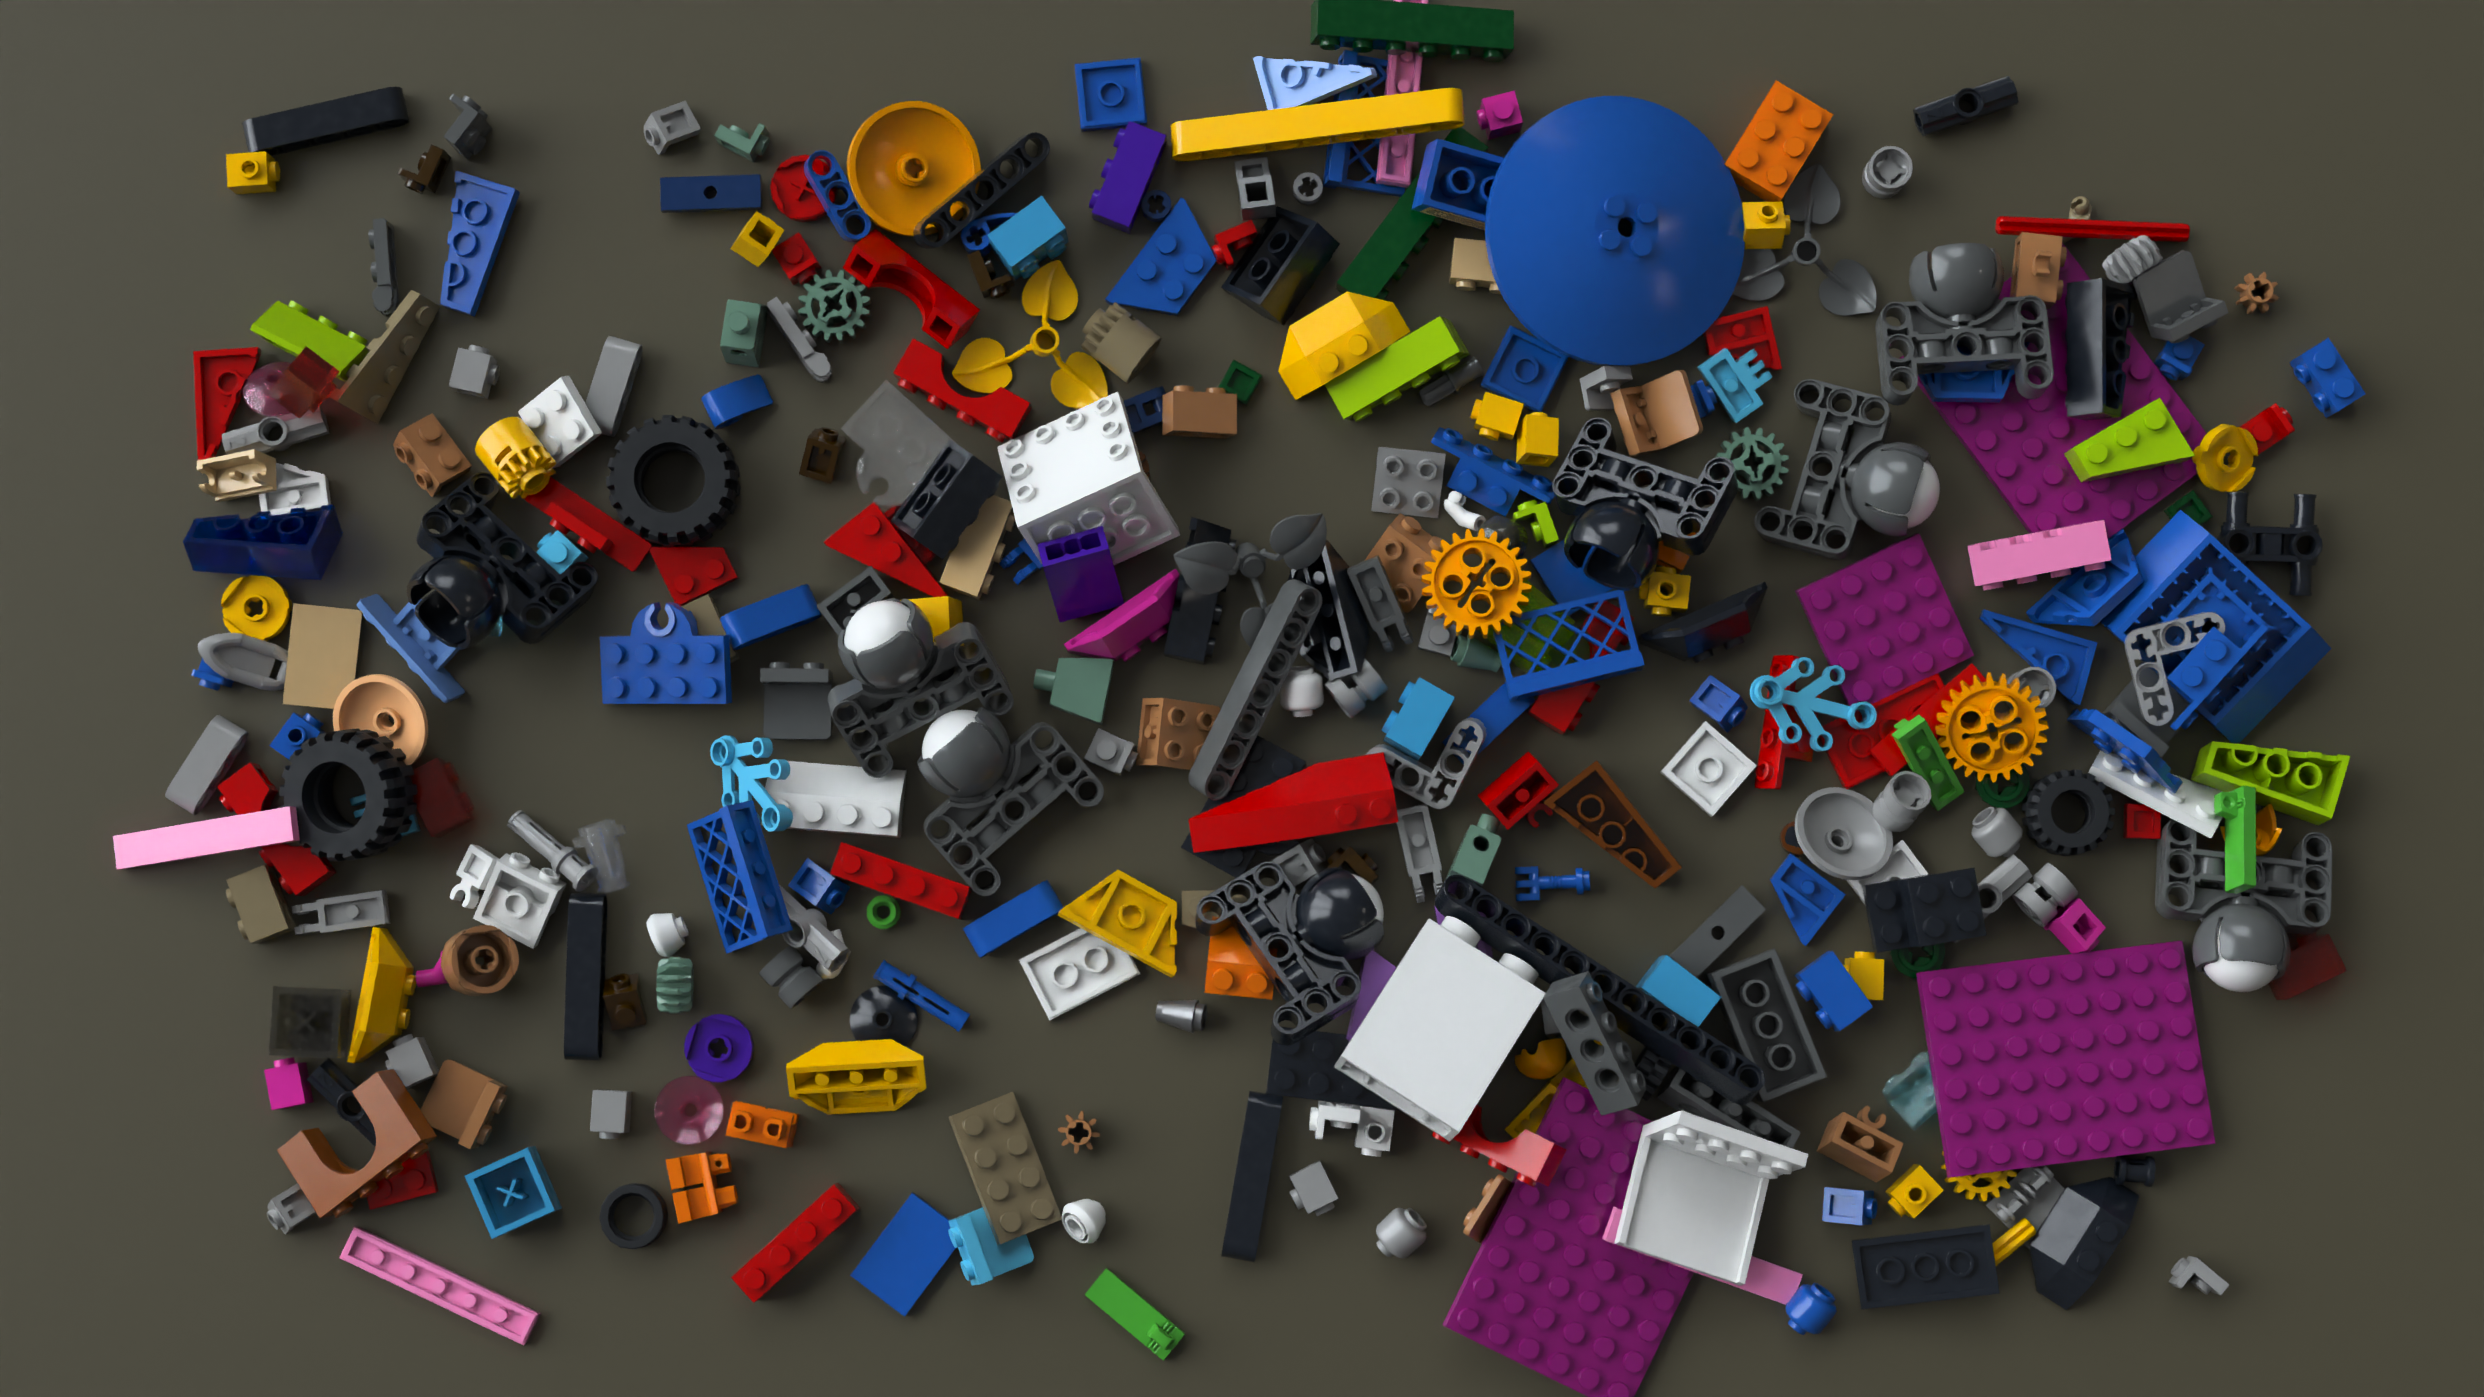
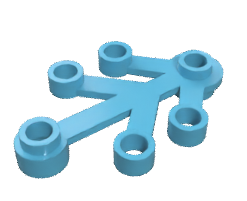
[1750,657,1877,752]
[710,735,793,832]

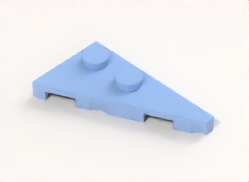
[1253,56,1377,110]

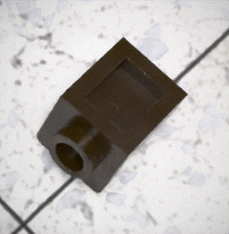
[398,144,451,194]
[967,250,1014,299]
[799,427,846,484]

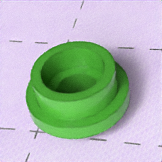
[867,895,901,929]

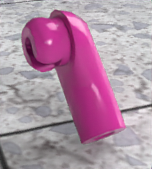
[416,950,448,987]

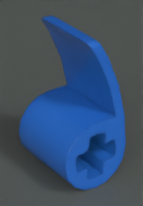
[961,213,1017,257]
[701,374,773,429]

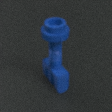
[1515,866,1591,901]

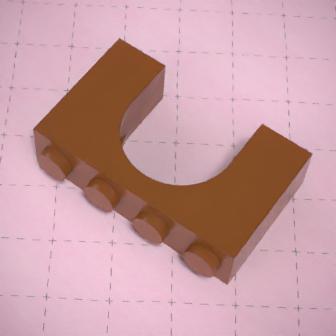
[277,1069,437,1218]

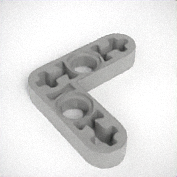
[2124,612,2225,726]
[1366,717,1487,809]

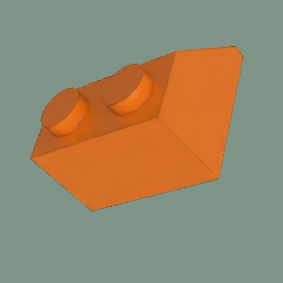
[1204,916,1277,1000]

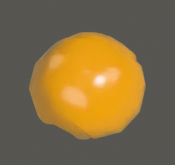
[1515,1038,1567,1080]

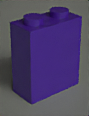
[1037,526,1124,623]

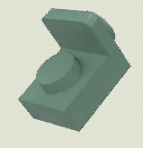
[714,123,770,162]

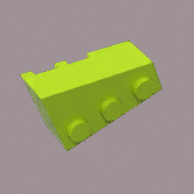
[2064,398,2195,483]

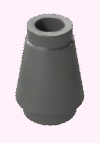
[1155,1000,1207,1033]

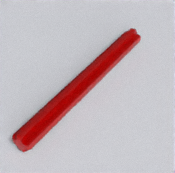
[1995,216,2190,242]

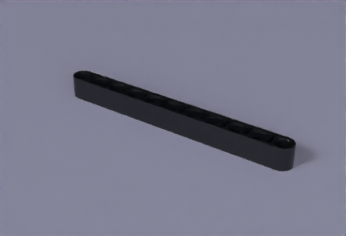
[1435,875,1766,1105]

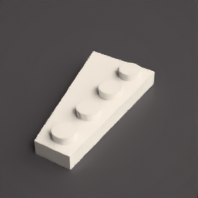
[2088,750,2223,838]

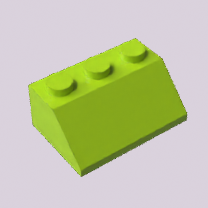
[250,301,369,382]

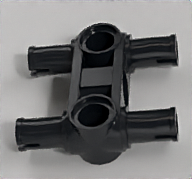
[2217,492,2323,596]

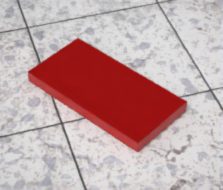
[1818,673,1962,789]

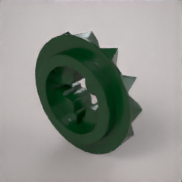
[1975,763,2030,808]
[1890,943,1945,978]

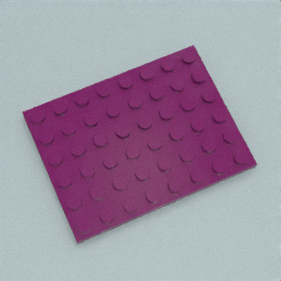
[1899,242,2207,538]
[1916,940,2216,1178]
[1442,1077,1694,1397]

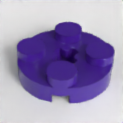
[684,1014,754,1083]

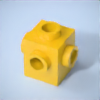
[1639,567,1691,617]

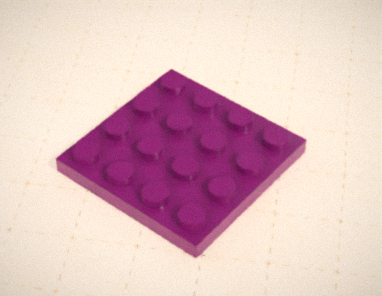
[1795,533,1974,711]

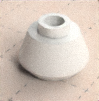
[646,913,689,958]
[1062,1199,1106,1244]

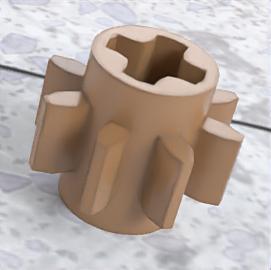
[2234,272,2279,314]
[1058,1111,1101,1154]

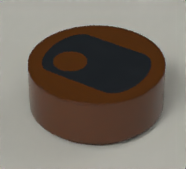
[1780,821,1804,855]

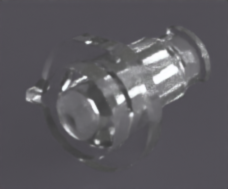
[572,819,630,893]

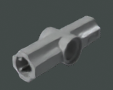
[222,405,330,455]
[1953,854,2032,943]
[779,885,851,972]

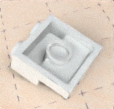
[473,852,567,949]

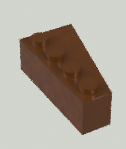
[1543,760,1682,888]

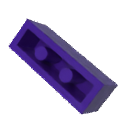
[1089,121,1167,234]

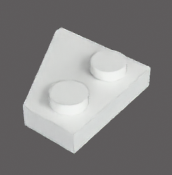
[259,463,332,522]

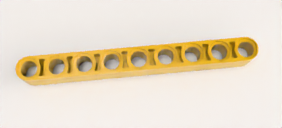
[1170,88,1465,161]

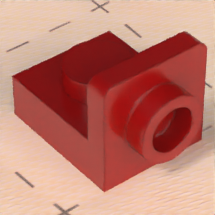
[1211,219,1257,270]
[772,232,821,285]
[2240,403,2295,458]

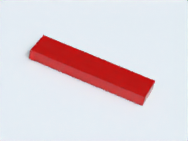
[1868,663,1986,777]

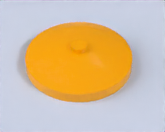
[847,101,981,236]

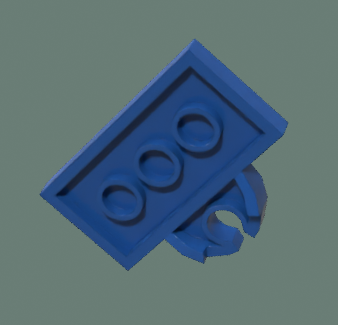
[600,602,732,704]

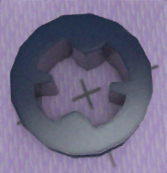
[1142,190,1171,222]

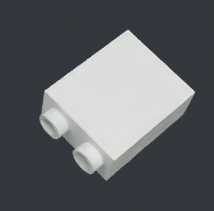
[1334,916,1546,1142]

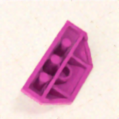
[1064,568,1180,662]

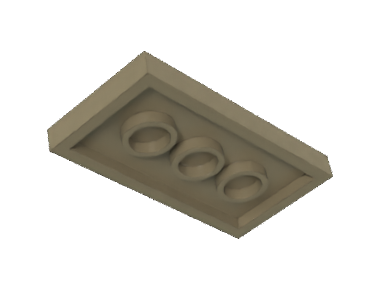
[948,1092,1062,1245]

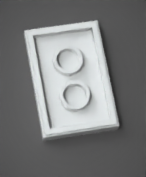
[1019,928,1140,1020]

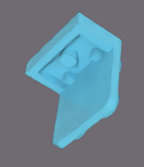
[948,1207,1034,1286]

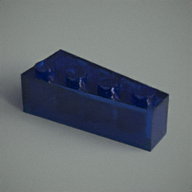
[183,504,343,580]

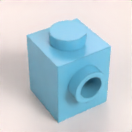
[536,530,589,575]

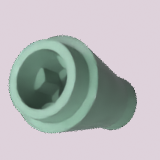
[1450,635,1501,672]

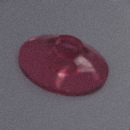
[243,362,311,416]
[655,1076,723,1145]

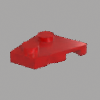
[649,547,739,606]

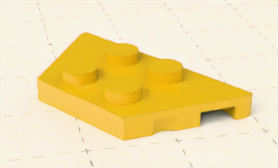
[1058,870,1177,978]

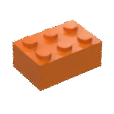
[1724,80,1834,202]

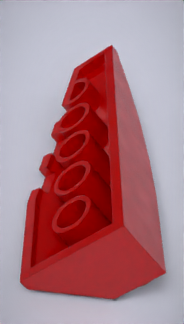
[1188,752,1399,853]

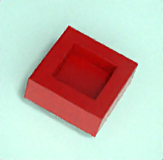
[2123,804,2161,840]

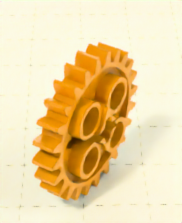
[1421,528,1532,639]
[1935,672,2049,783]

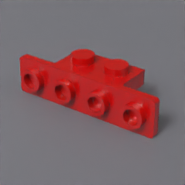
[524,477,652,572]
[1755,655,1821,790]

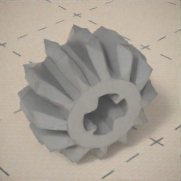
[2102,235,2163,285]

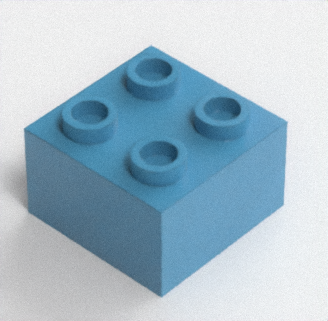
[987,196,1069,281]
[1381,677,1455,761]
[1635,955,1721,1027]
[465,1146,562,1239]

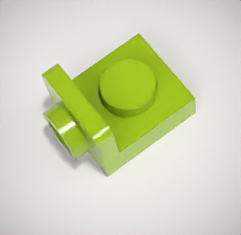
[1512,499,1559,548]

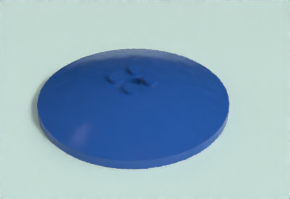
[1485,96,1745,366]

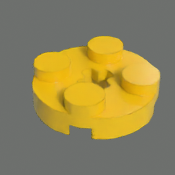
[2192,424,2258,492]
[221,575,293,641]

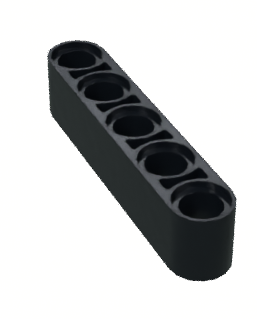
[242,87,409,156]
[913,132,1050,249]
[564,893,607,1061]
[1221,1091,1283,1262]

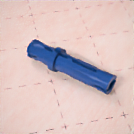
[873,960,970,1032]

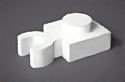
[450,844,499,909]

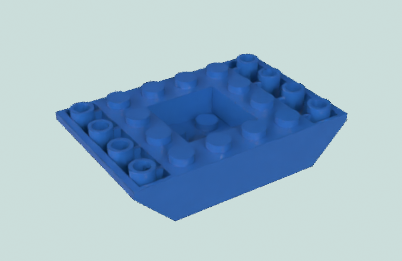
[2100,510,2332,744]

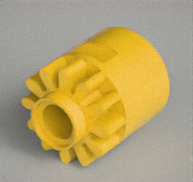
[475,417,557,499]

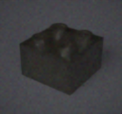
[269,986,352,1058]

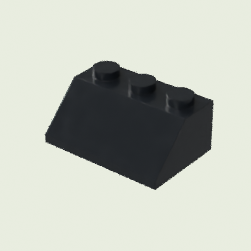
[1221,206,1340,326]
[891,439,1003,559]

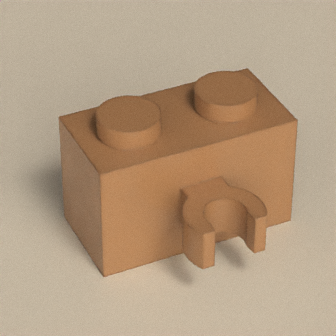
[2010,232,2067,309]
[1817,1105,1904,1183]

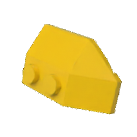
[1278,291,1411,400]
[347,927,416,1063]
[786,1039,927,1115]

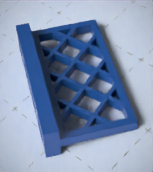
[1323,50,1405,197]
[1492,590,1645,702]
[687,800,793,954]

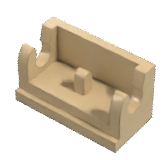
[197,449,277,502]

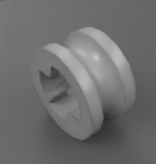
[1293,172,1323,205]

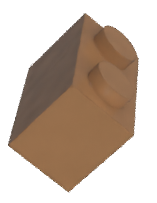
[1162,385,1237,439]

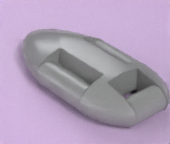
[198,633,288,691]

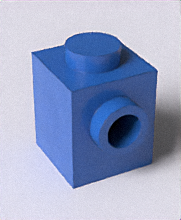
[269,712,326,759]

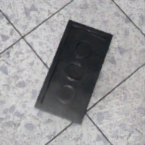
[1266,1027,1400,1110]
[1852,1224,2000,1309]

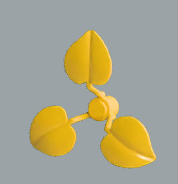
[952,260,1108,409]

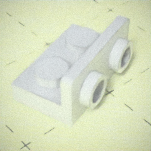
[1309,1100,1361,1140]

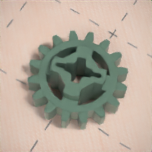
[798,269,871,343]
[1715,427,1789,501]

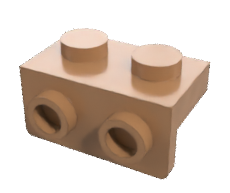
[393,413,472,497]

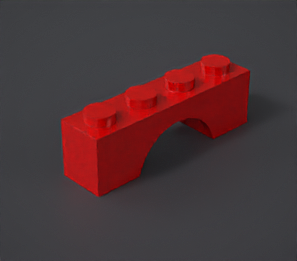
[843,229,980,349]
[893,338,1032,443]
[1527,601,1635,735]
[217,762,337,897]
[830,842,972,920]
[1431,1105,1567,1187]
[731,1183,860,1303]

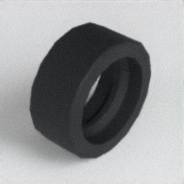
[599,1183,668,1249]

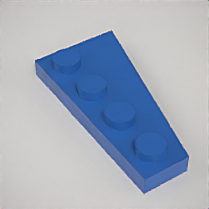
[440,171,520,317]

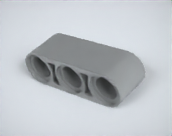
[585,336,643,437]
[165,714,249,815]

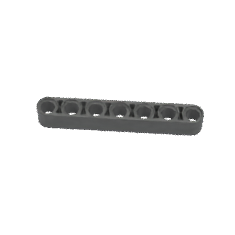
[1189,579,1322,800]

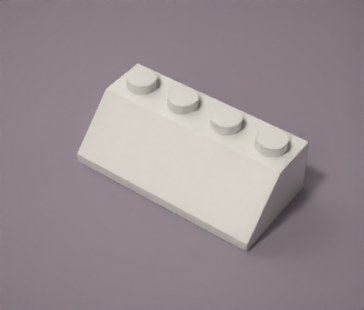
[761,761,907,838]

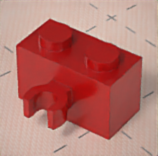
[1477,751,1559,830]

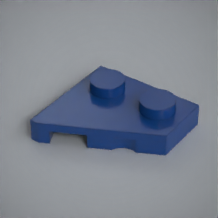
[1770,853,1846,946]

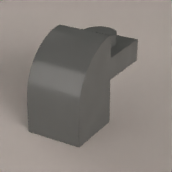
[1234,157,1276,221]

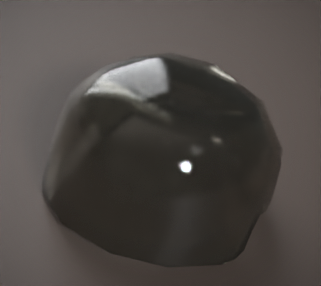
[1476,515,1529,566]

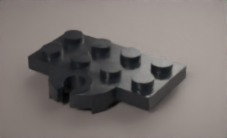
[1181,735,1306,878]

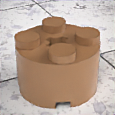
[441,925,519,996]

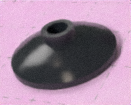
[850,985,918,1046]

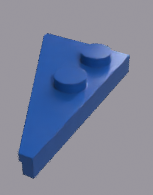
[1979,609,2098,706]

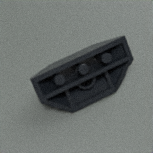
[1287,540,1370,680]
[1638,581,1768,663]
[2029,1177,2139,1310]

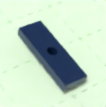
[660,174,762,213]

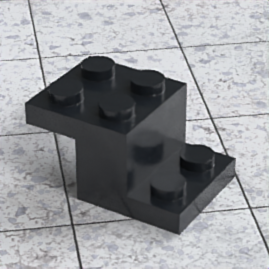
[1862,868,1987,953]

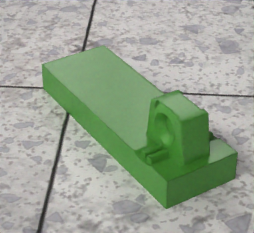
[1892,714,1965,811]
[2214,785,2256,894]
[1084,1267,1185,1361]

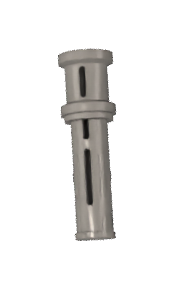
[507,810,598,892]

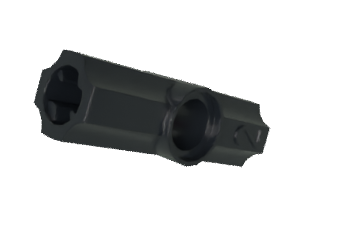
[1913,76,2019,137]
[307,1058,376,1146]

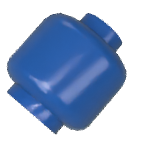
[1785,1282,1837,1335]

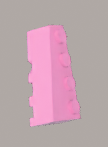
[1967,520,2112,591]

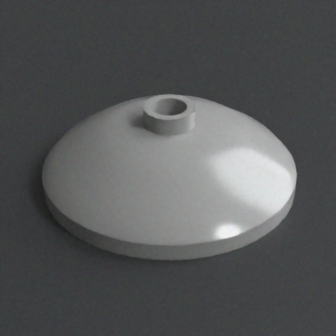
[1795,787,1893,880]

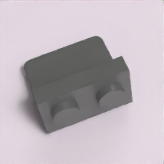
[2133,250,2228,343]
[760,662,833,740]
[2102,668,2195,758]

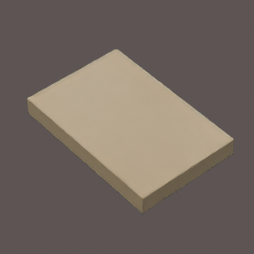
[282,603,362,710]

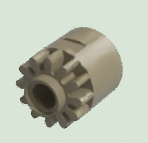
[1081,302,1162,384]

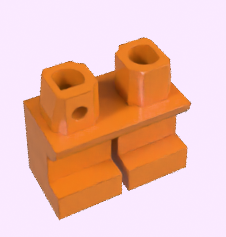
[725,1101,800,1148]
[666,1151,739,1224]

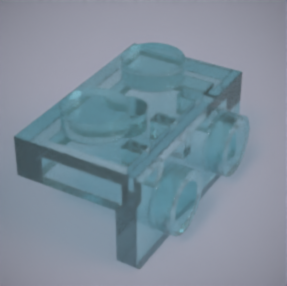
[1882,1051,1937,1131]

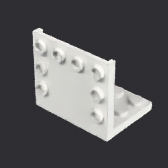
[997,391,1180,565]
[1614,1110,1808,1286]

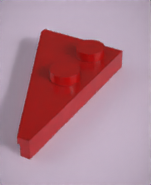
[193,347,261,460]
[824,502,948,597]

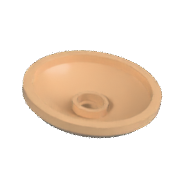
[333,674,428,766]

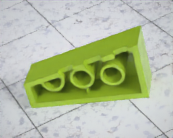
[1324,316,1470,422]
[2191,741,2350,826]

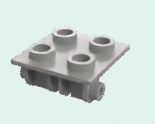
[1371,447,1446,518]
[1986,1166,2064,1250]

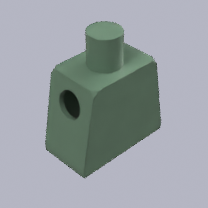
[720,299,768,368]
[1033,658,1115,725]
[1444,814,1502,887]

